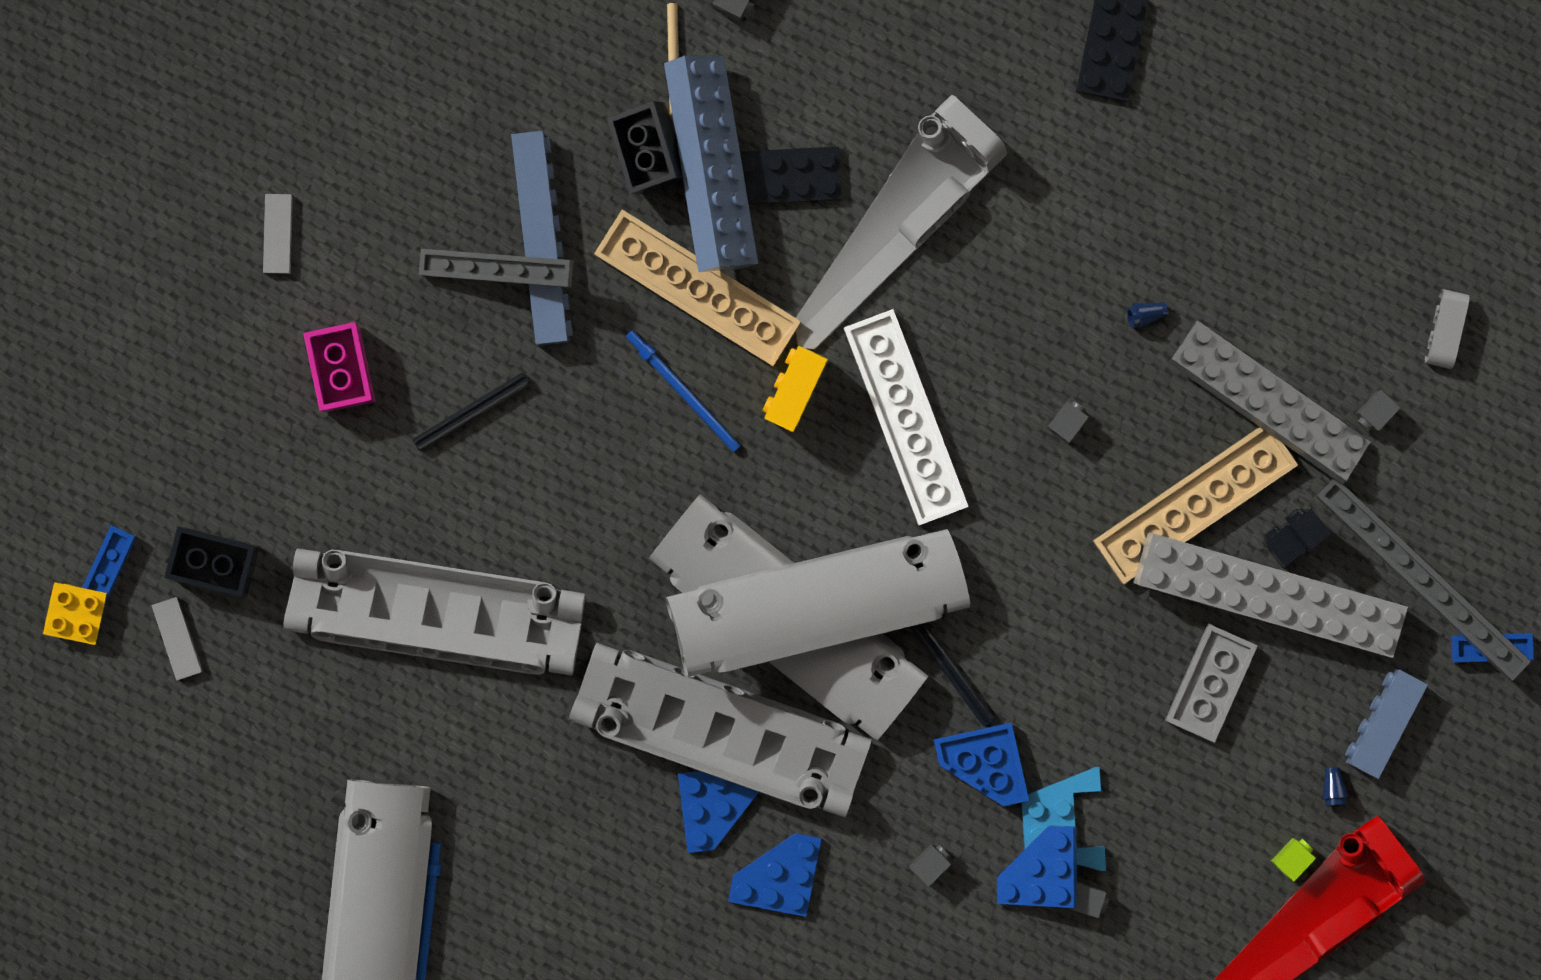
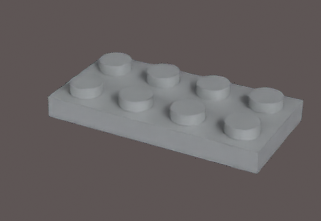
[1165,624,1257,743]

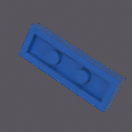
[82,525,137,607]
[1451,633,1534,662]

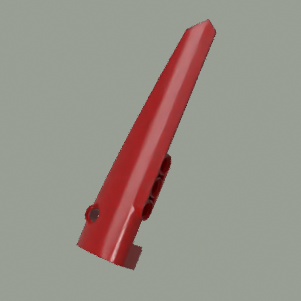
[1214,815,1425,980]

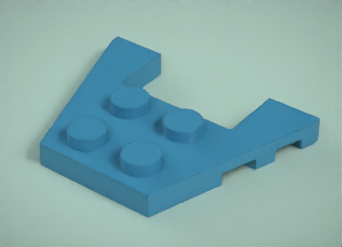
[1021,767,1106,871]

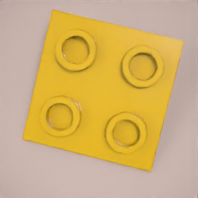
[43,582,107,645]

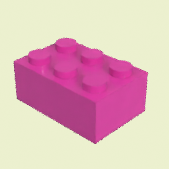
[303,322,376,413]

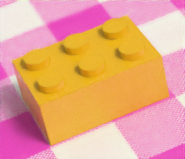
[762,346,828,432]

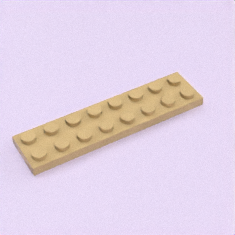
[594,210,801,367]
[1093,427,1298,584]

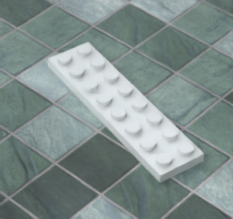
[844,309,968,526]

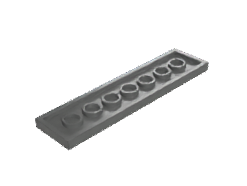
[1169,320,1371,485]

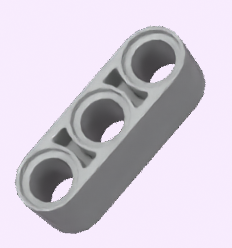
[1425,289,1470,369]

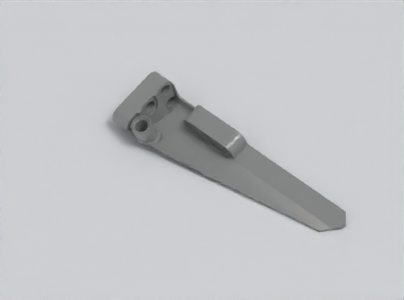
[796,95,1008,350]

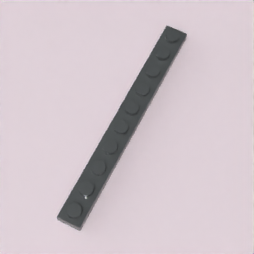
[1316,478,1531,681]

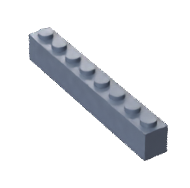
[511,131,573,346]

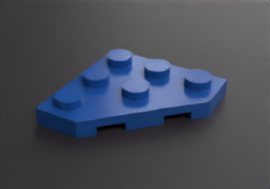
[934,723,1029,807]
[678,771,759,853]
[997,825,1077,908]
[728,833,821,917]

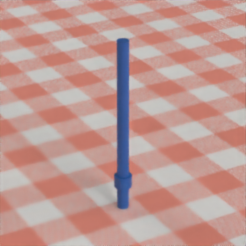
[626,330,741,452]
[416,842,441,980]

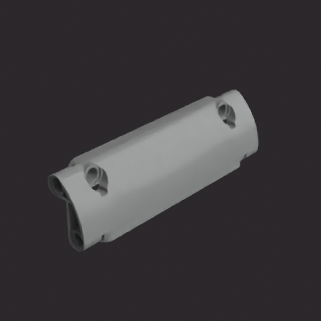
[649,494,928,741]
[666,529,970,677]
[283,548,586,675]
[569,643,872,818]
[322,779,432,980]

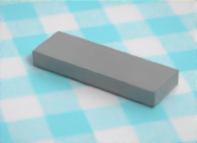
[263,194,293,274]
[151,597,203,681]

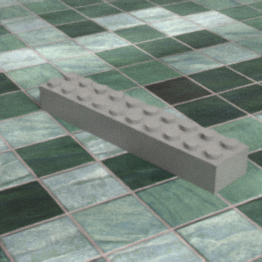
[1134,532,1408,658]

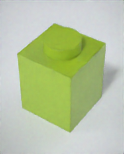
[1271,838,1316,881]

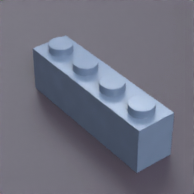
[1345,669,1428,779]

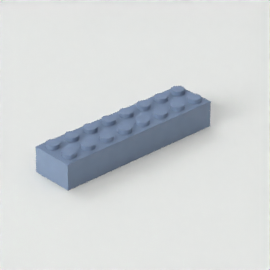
[664,56,758,272]

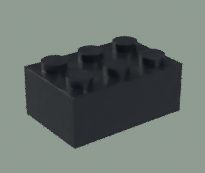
[607,101,683,195]
[164,526,260,598]

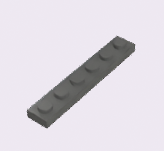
[419,249,574,287]

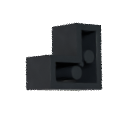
[1262,508,1331,567]

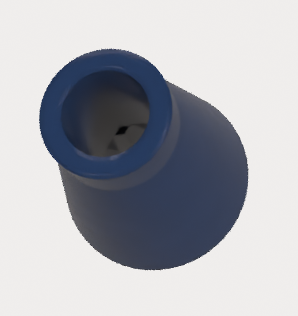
[1127,302,1168,329]
[1322,767,1349,807]

